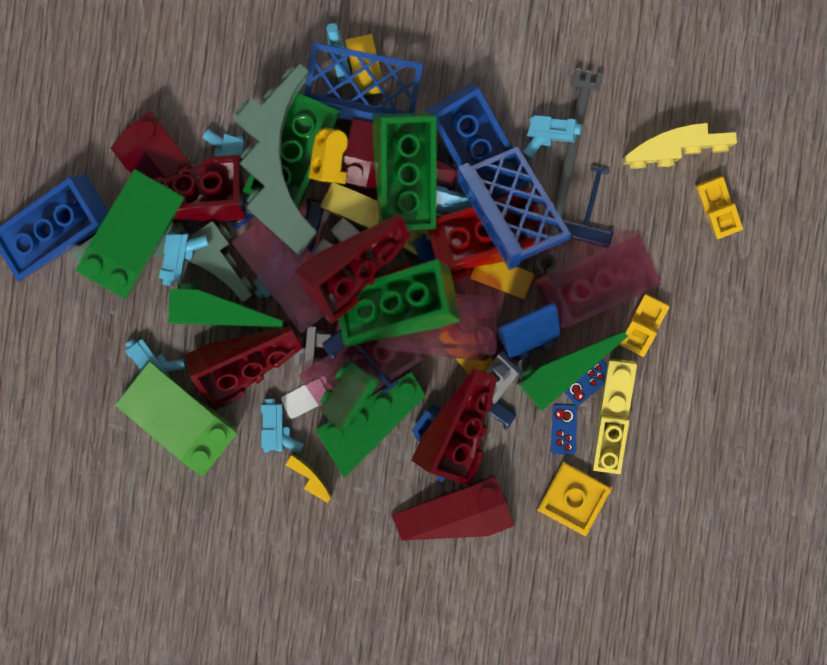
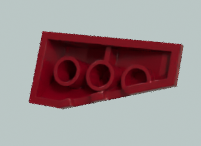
[341,118,457,191]
[154,154,246,222]
[294,214,410,324]
[185,327,303,410]
[411,368,497,486]
[392,474,514,541]

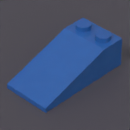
[424,83,530,200]
[0,174,109,281]
[494,304,561,362]

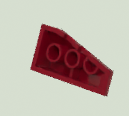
[110,111,194,179]

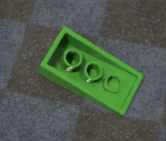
[115,361,238,477]

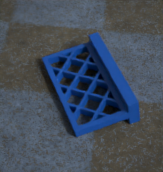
[304,42,424,122]
[457,146,571,270]

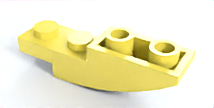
[622,123,737,169]
[320,183,430,257]
[593,358,637,474]

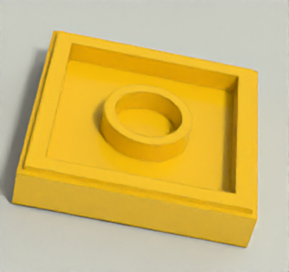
[537,461,612,537]

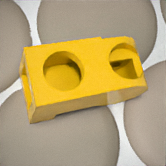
[309,128,348,184]

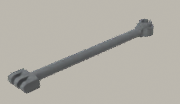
[535,67,603,274]

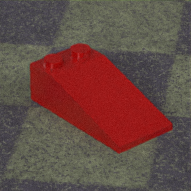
[427,188,551,271]

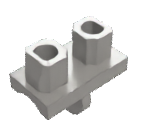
[293,327,332,377]
[485,351,523,404]

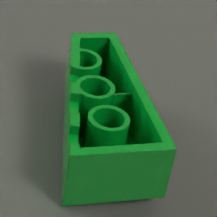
[315,372,426,478]

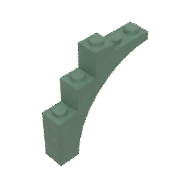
[234,64,318,255]
[71,220,255,303]

